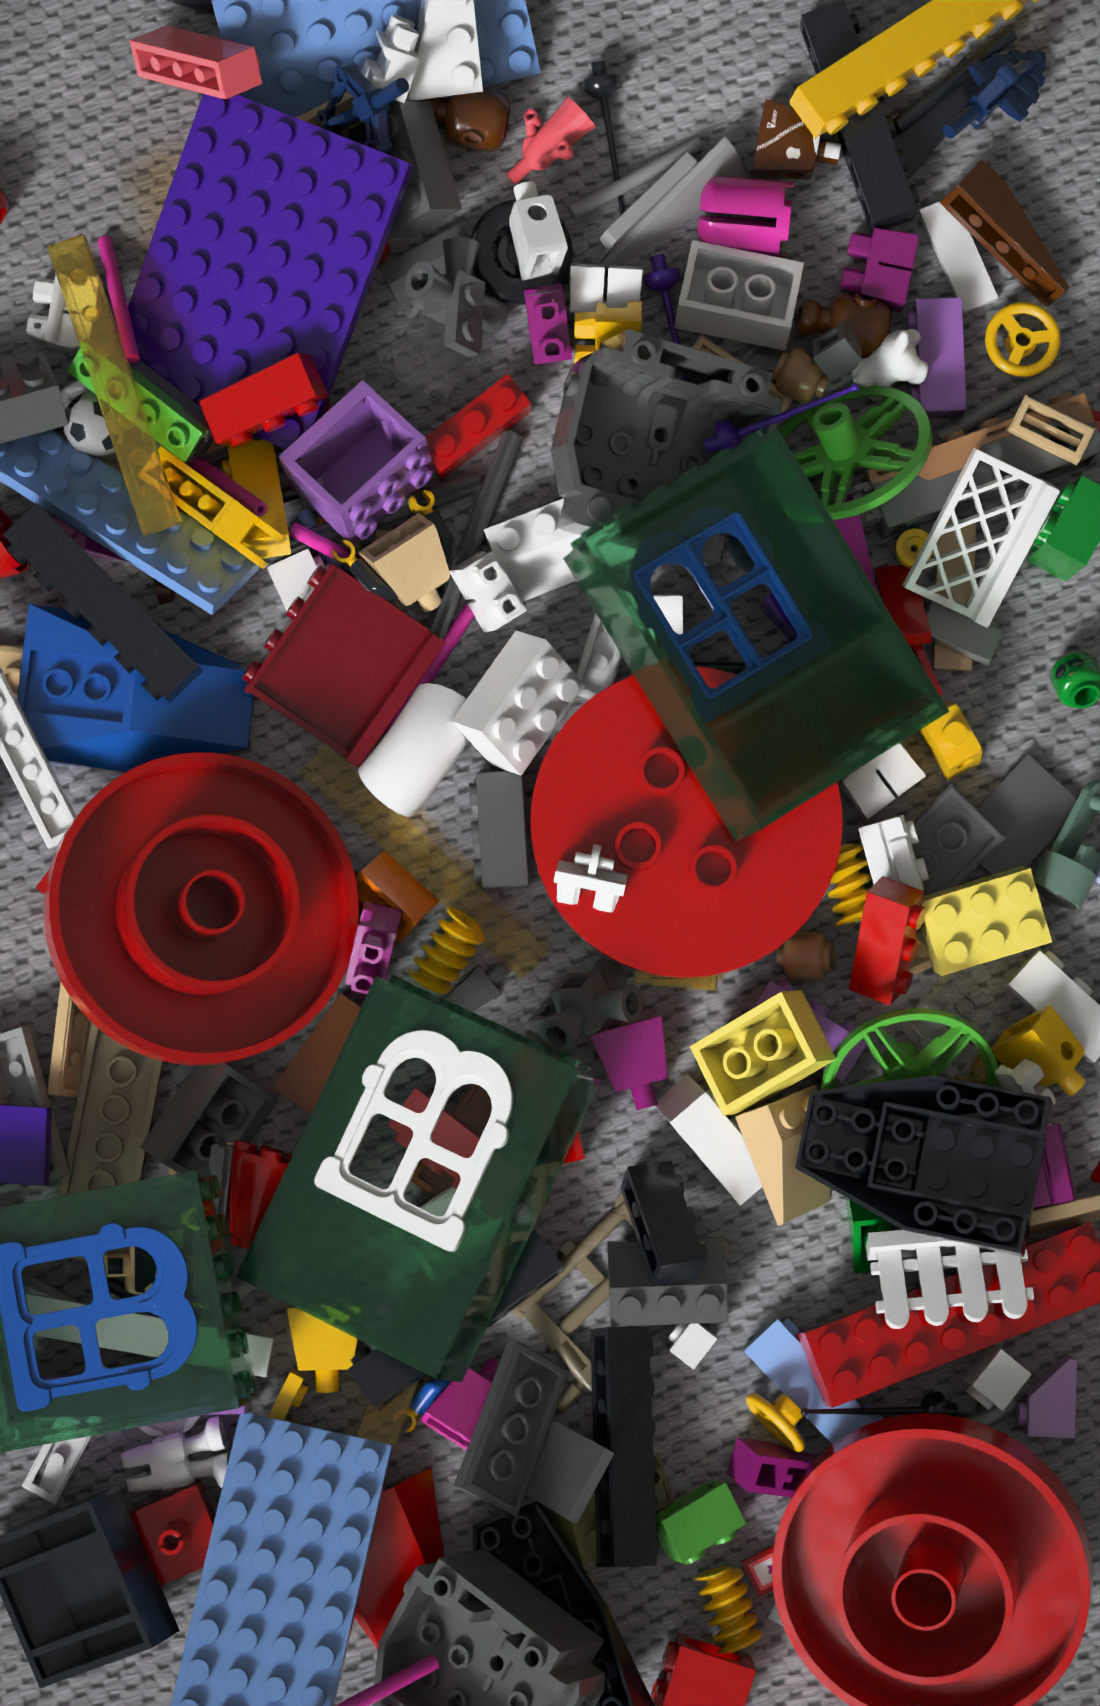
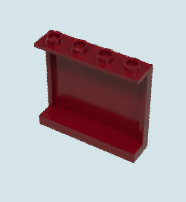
[242,561,446,768]

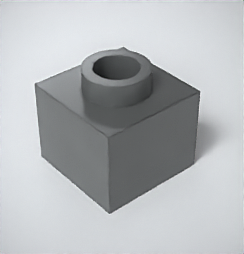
[813,321,862,381]

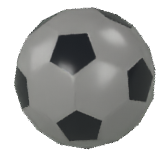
[64,390,131,458]

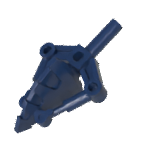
[943,50,1046,138]
[317,62,409,154]

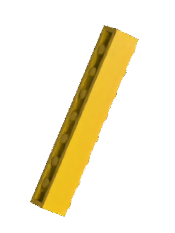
[789,0,1039,139]

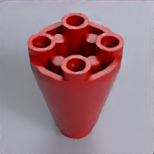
[229,1139,310,1251]

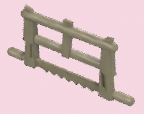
[512,1192,731,1412]

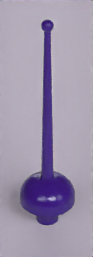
[643,254,688,382]
[704,383,860,458]

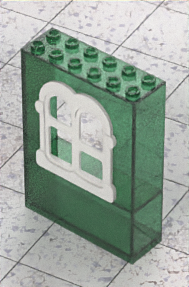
[236,975,601,1382]

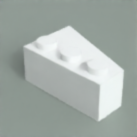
[407,0,483,101]
[655,1074,762,1206]

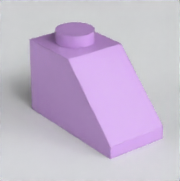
[1016,1356,1077,1438]

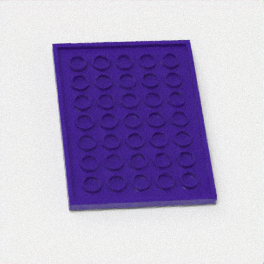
[116,94,414,449]

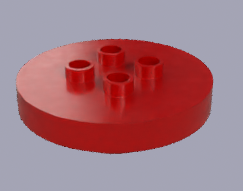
[530,666,843,978]
[44,752,359,1065]
[772,1413,1093,1706]

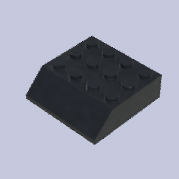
[0,1485,180,1688]

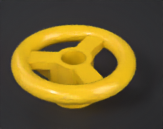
[985,302,1061,377]
[746,1393,805,1452]

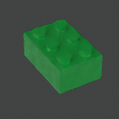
[1026,475,1100,582]

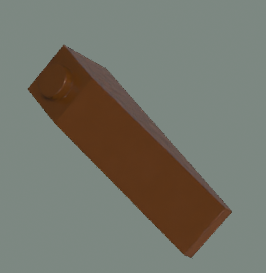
[940,159,1069,307]

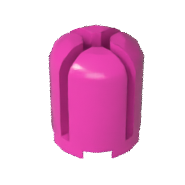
[697,176,794,258]

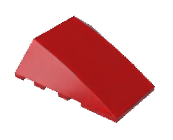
[355,1467,444,1649]

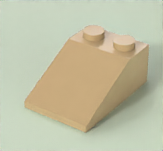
[735,1085,830,1226]

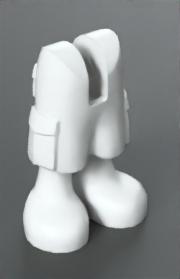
[120,1416,231,1493]

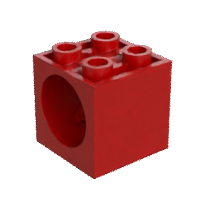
[651,1633,756,1706]

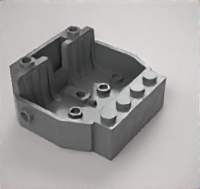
[551,329,783,567]
[373,1549,605,1706]

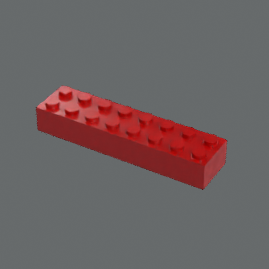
[797,1222,1100,1408]

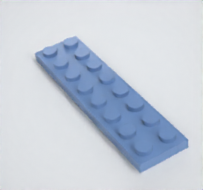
[0,430,259,615]

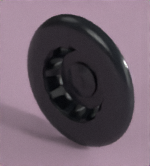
[470,199,573,304]

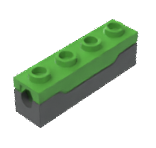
[67,334,214,463]

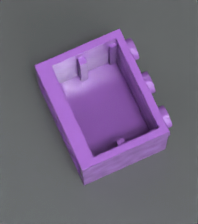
[279,380,435,545]

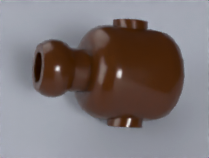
[419,87,510,152]
[796,293,892,358]

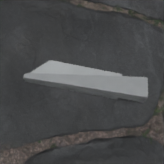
[583,137,751,278]

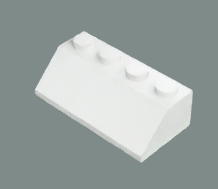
[484,480,636,602]

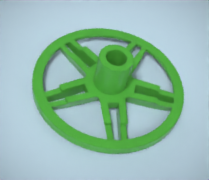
[764,386,933,521]
[821,1008,999,1090]

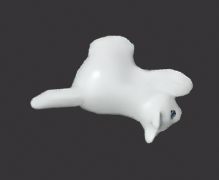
[852,328,929,401]

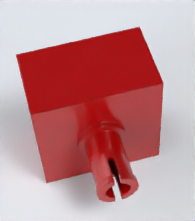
[129,1480,216,1586]

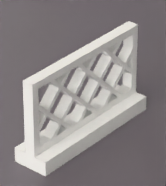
[903,448,1060,628]

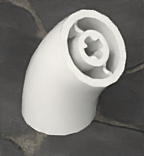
[358,683,469,817]

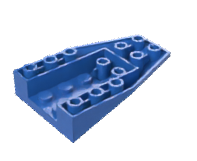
[17,604,254,772]

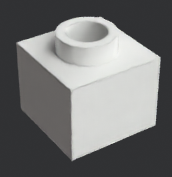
[667,1323,717,1370]

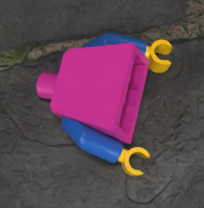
[394,1359,499,1451]

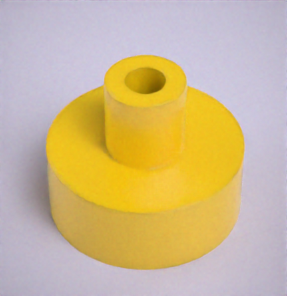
[895,528,933,568]

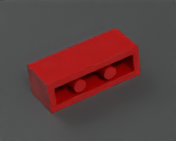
[199,353,329,448]
[425,374,532,480]
[848,876,926,1006]

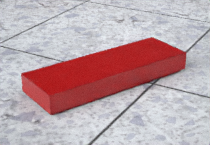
[875,565,931,648]

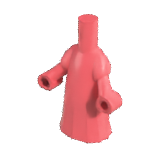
[505,96,596,185]

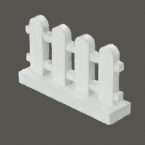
[866,1230,1034,1329]

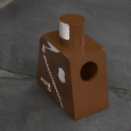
[751,99,841,180]

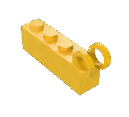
[138,446,287,570]

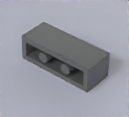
[469,771,529,890]

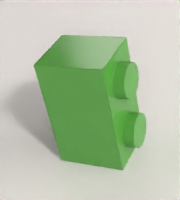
[655,1480,746,1565]

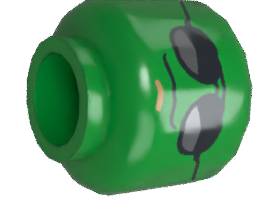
[1050,652,1100,709]

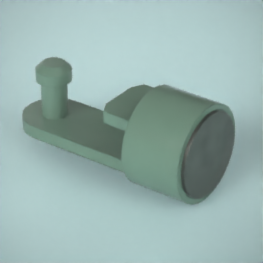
[1033,781,1100,910]

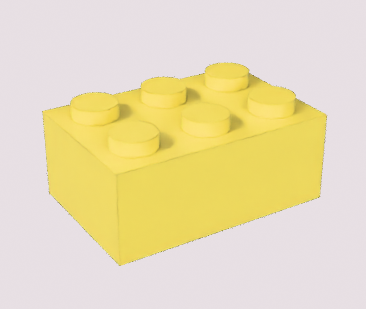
[921,866,1052,976]
[690,990,836,1116]

